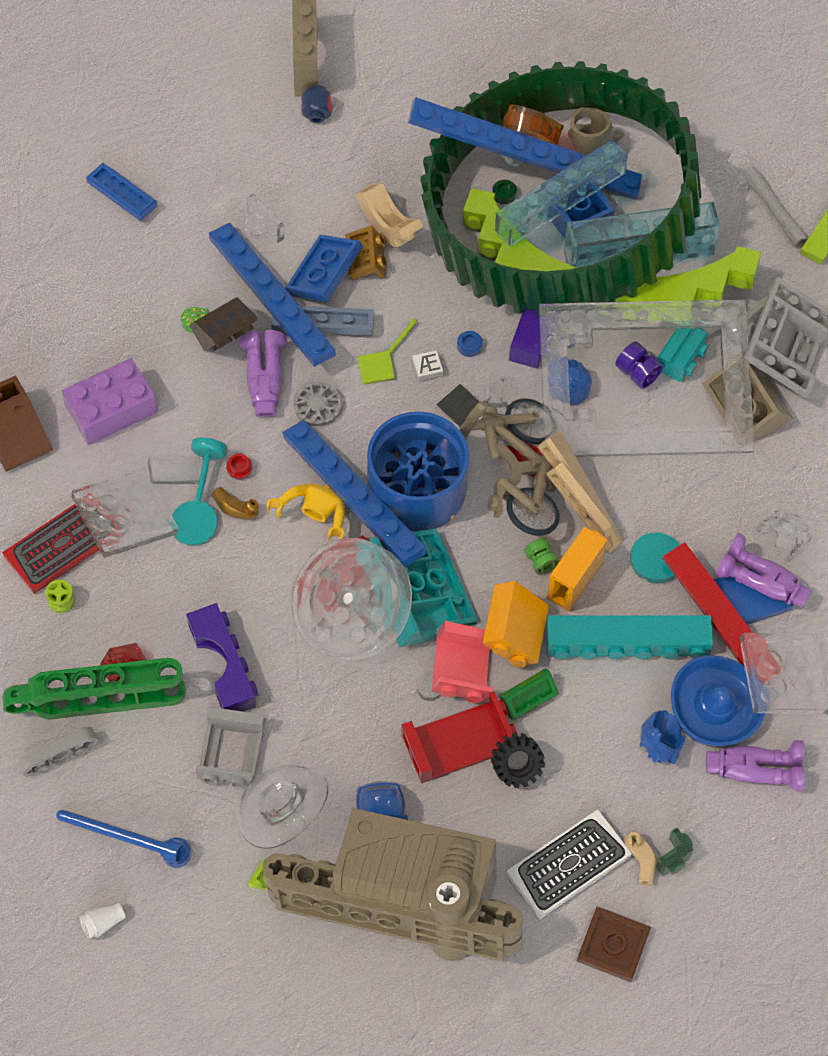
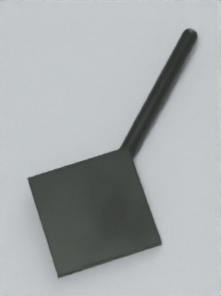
[437,384,529,427]

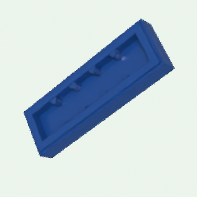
[86,163,157,221]

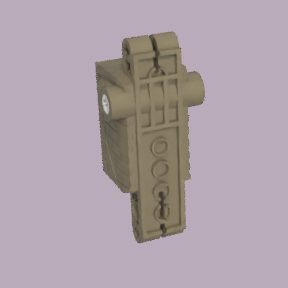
[263,808,522,962]

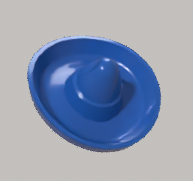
[671,655,766,747]

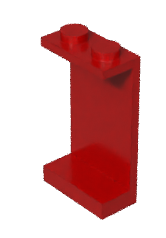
[401,692,517,783]

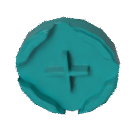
[630,532,680,583]

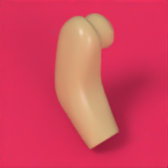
[624,831,657,886]

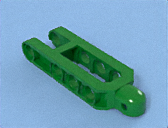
[2,658,186,720]

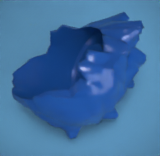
[547,357,592,405]
[639,710,686,764]

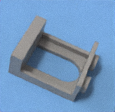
[196,707,265,789]

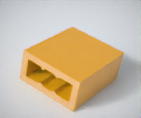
[547,526,607,612]
[483,581,549,668]

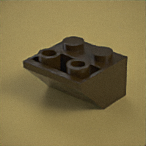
[189,297,258,352]

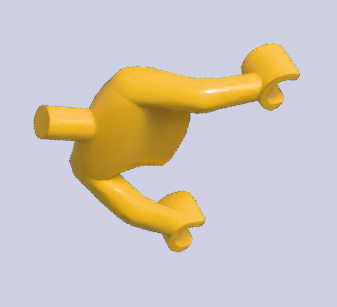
[267,483,346,546]

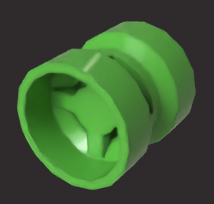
[524,538,560,575]

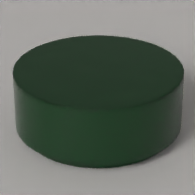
[492,179,517,204]

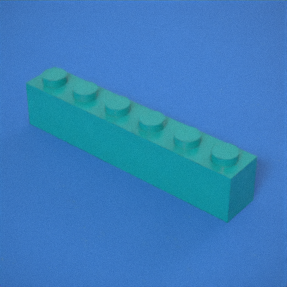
[546,615,713,659]

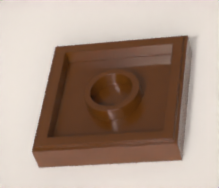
[576,906,651,982]

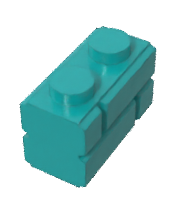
[657,323,709,382]

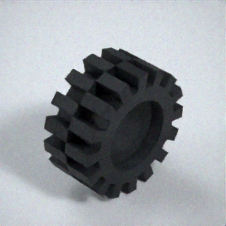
[491,733,545,788]

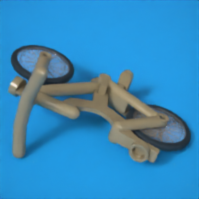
[460,398,560,536]

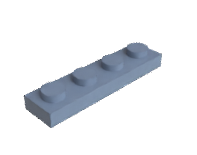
[271,306,374,336]

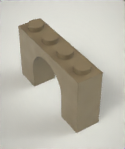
[292,0,318,97]

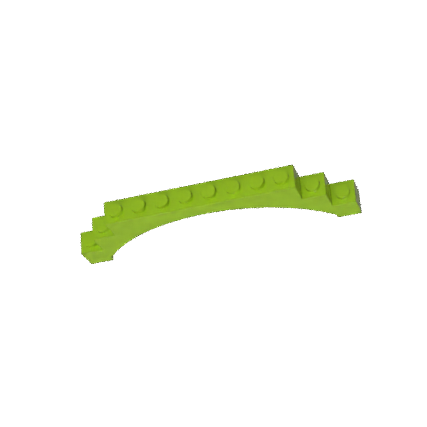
[463,188,761,325]

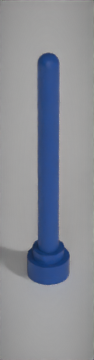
[56,810,185,865]

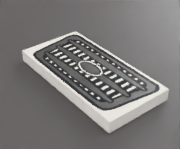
[506,809,632,919]

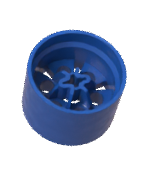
[367,411,469,532]

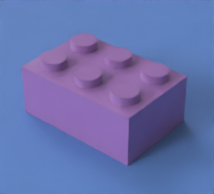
[62,358,158,445]

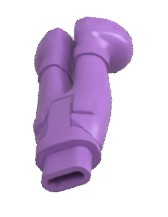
[239,330,287,417]
[715,533,812,608]
[706,740,804,791]

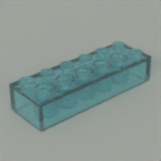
[563,202,721,268]

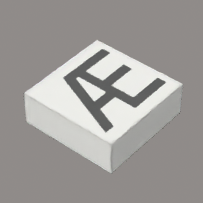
[412,350,443,381]

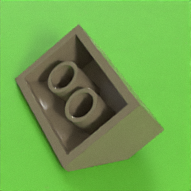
[702,352,793,444]

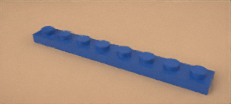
[209,222,336,367]
[282,419,427,567]

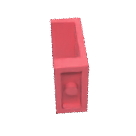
[431,621,493,703]

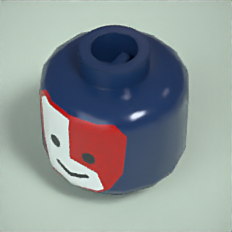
[301,85,333,123]

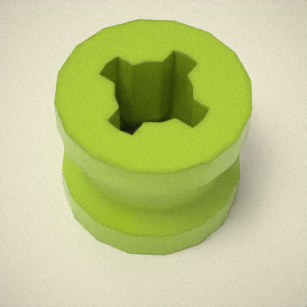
[45,579,75,613]

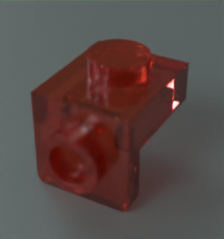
[100,643,146,682]

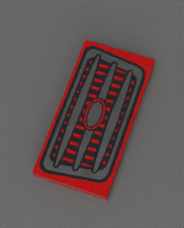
[2,494,122,594]

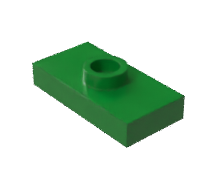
[500,668,559,721]

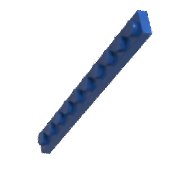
[408,97,642,200]

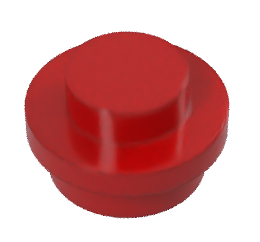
[226,453,253,479]

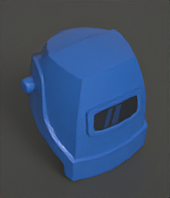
[356,781,408,820]

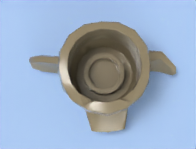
[568,107,624,159]

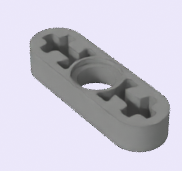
[18,727,98,777]

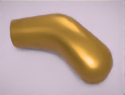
[211,487,259,519]

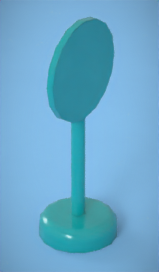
[170,437,228,546]

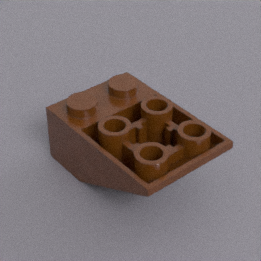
[0,375,53,472]

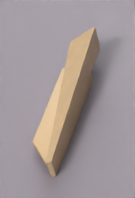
[537,430,623,554]

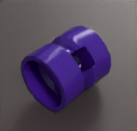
[615,341,664,389]

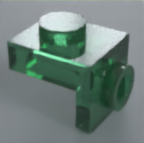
[656,827,694,877]

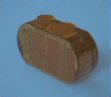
[503,105,564,145]

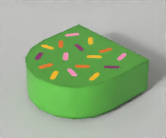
[181,307,209,333]

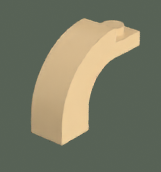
[354,183,423,247]

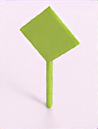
[358,319,417,384]

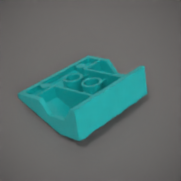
[358,529,479,647]

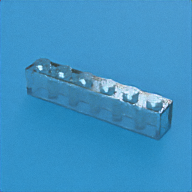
[495,139,628,247]

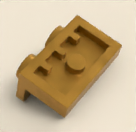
[345,225,388,280]

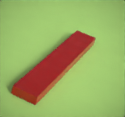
[662,542,782,686]

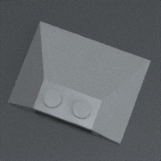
[743,277,828,398]

